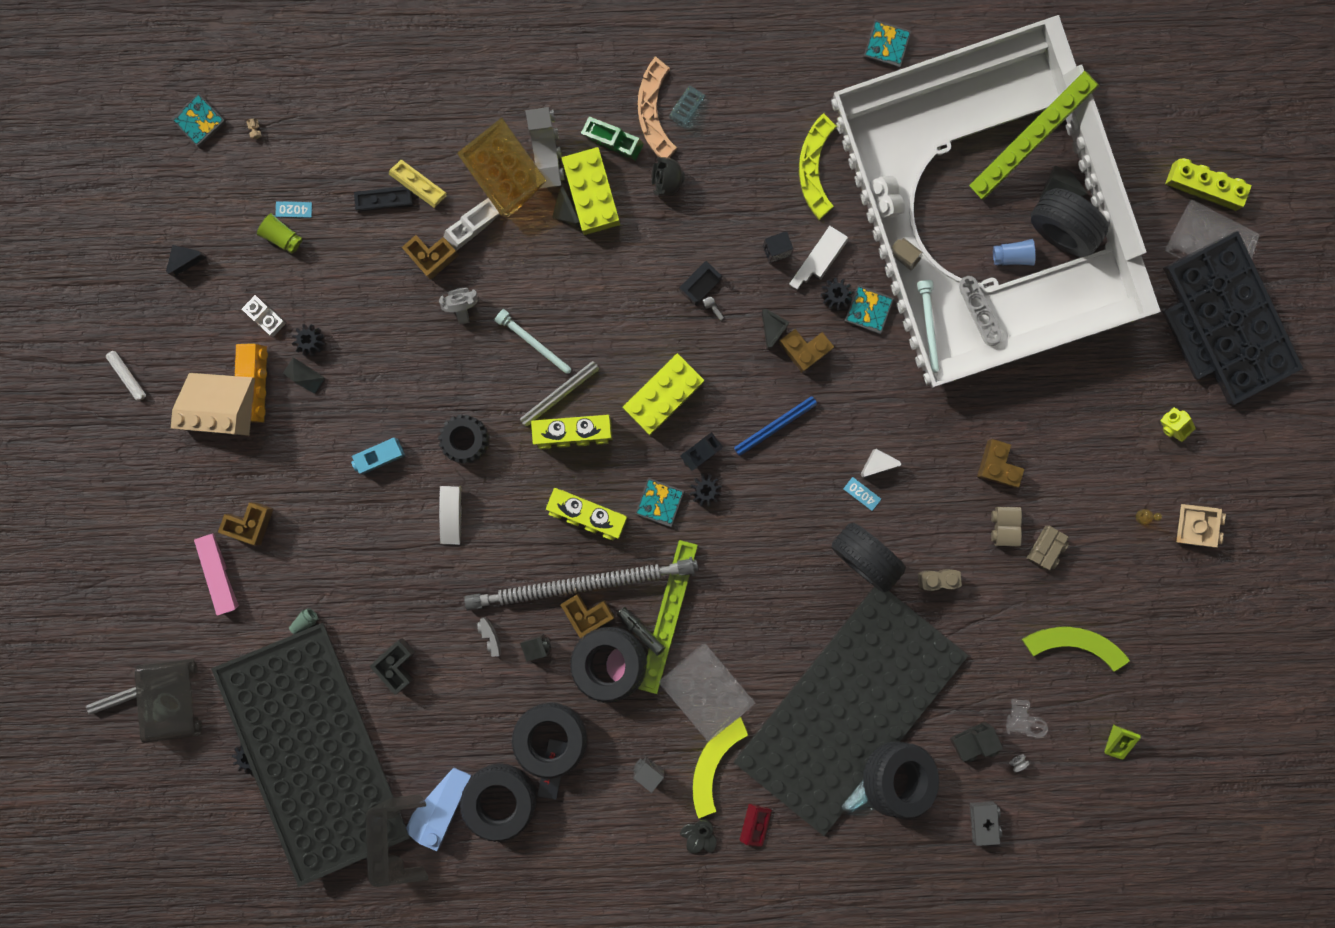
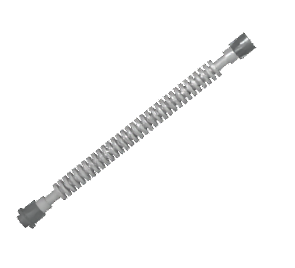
[464,557,698,611]

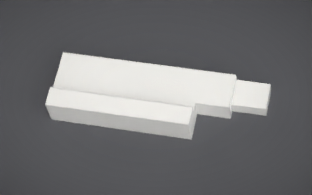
[789,226,848,290]

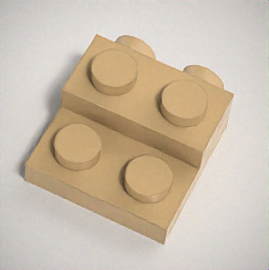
[1176,504,1226,548]

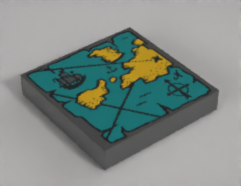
[863,20,911,69]
[171,93,226,148]
[844,285,894,334]
[635,478,684,527]

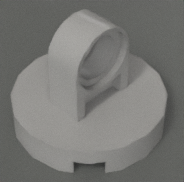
[439,288,478,325]

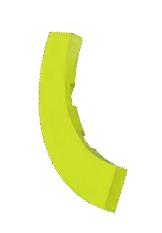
[799,113,837,220]
[693,717,748,819]

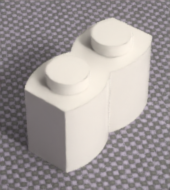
[870,176,905,218]

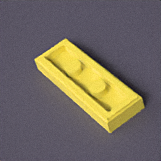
[389,160,447,208]

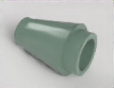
[289,608,318,634]

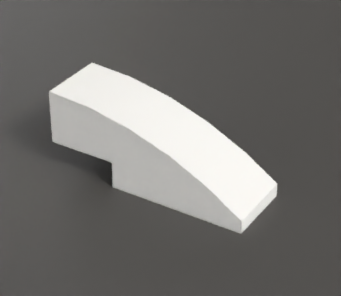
[443,197,502,250]
[439,486,462,545]

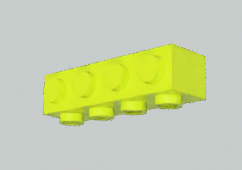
[1165,158,1252,211]

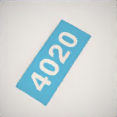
[276,202,312,217]
[844,477,881,511]

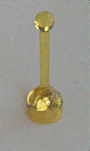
[1136,509,1162,525]

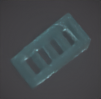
[669,85,705,128]
[842,781,868,813]

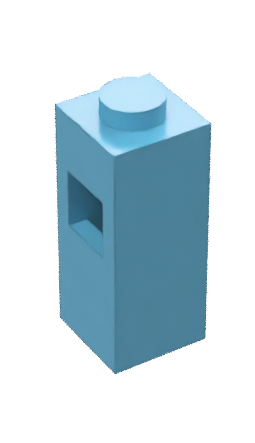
[351,437,405,474]

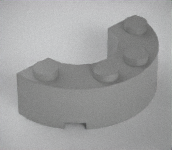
[525,107,565,189]

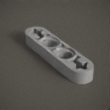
[959,276,1002,346]

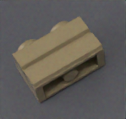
[1026,526,1069,571]

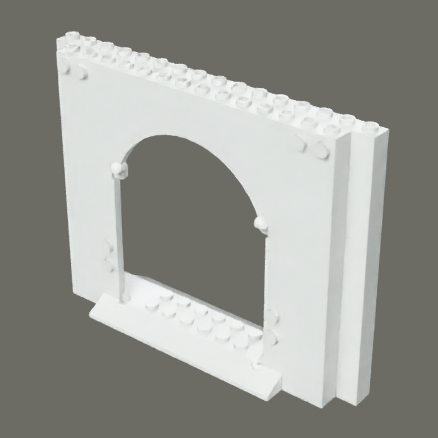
[831,15,1161,388]

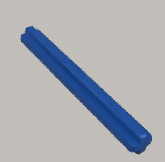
[734,397,817,456]

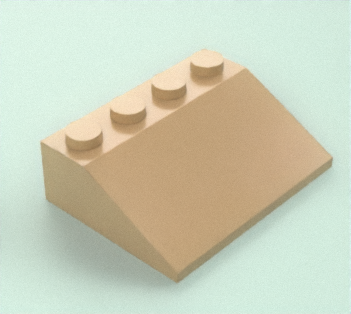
[171,373,255,436]

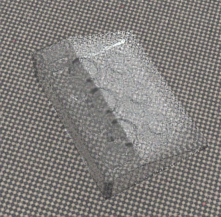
[1165,200,1260,259]
[658,643,755,742]

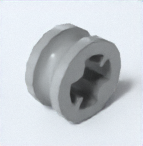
[1009,754,1030,772]

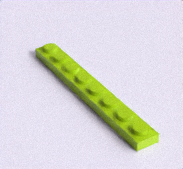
[969,71,1100,199]
[638,540,698,694]

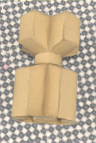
[246,118,262,139]

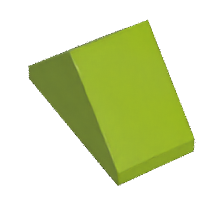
[1105,725,1140,760]

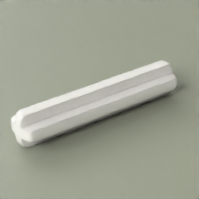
[106,351,146,401]

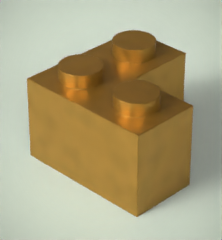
[402,235,459,280]
[779,329,834,373]
[977,439,1024,488]
[218,502,274,545]
[561,594,614,638]

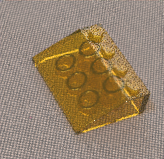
[457,118,547,217]

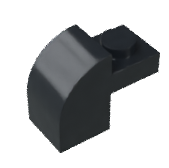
[680,432,723,471]

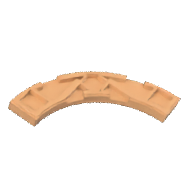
[638,56,677,158]

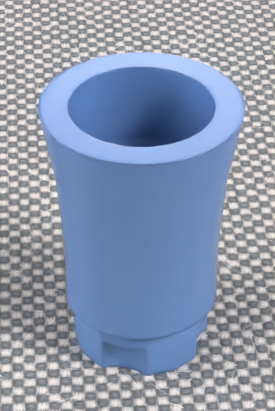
[993,239,1035,266]

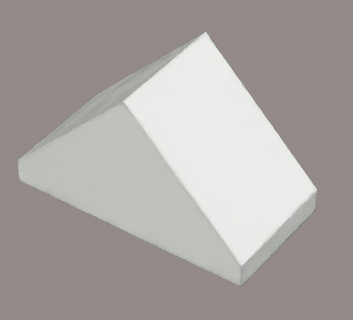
[861,449,901,477]

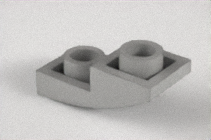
[478,617,501,657]

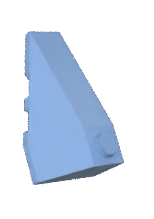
[406,768,471,851]

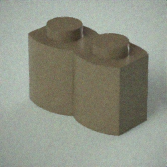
[892,238,923,270]
[991,507,1022,546]
[918,569,962,591]

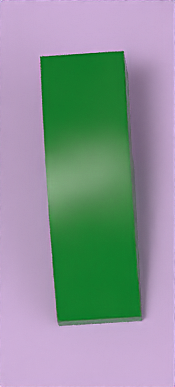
[581,117,644,161]

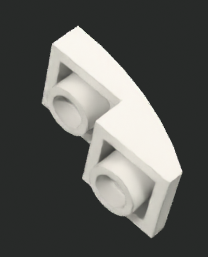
[242,296,286,337]

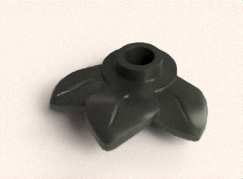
[680,819,717,853]

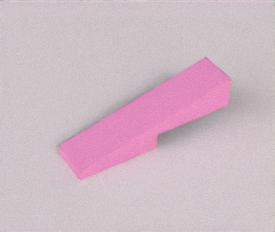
[194,533,239,615]

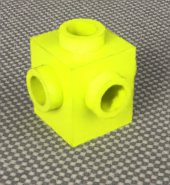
[1160,408,1196,442]

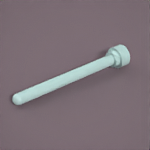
[917,280,939,372]
[494,309,571,374]

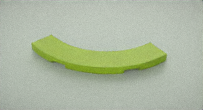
[1021,627,1130,672]

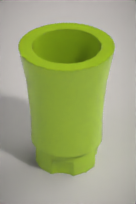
[257,213,302,254]

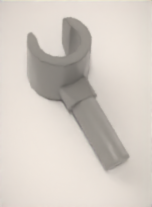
[702,297,724,320]

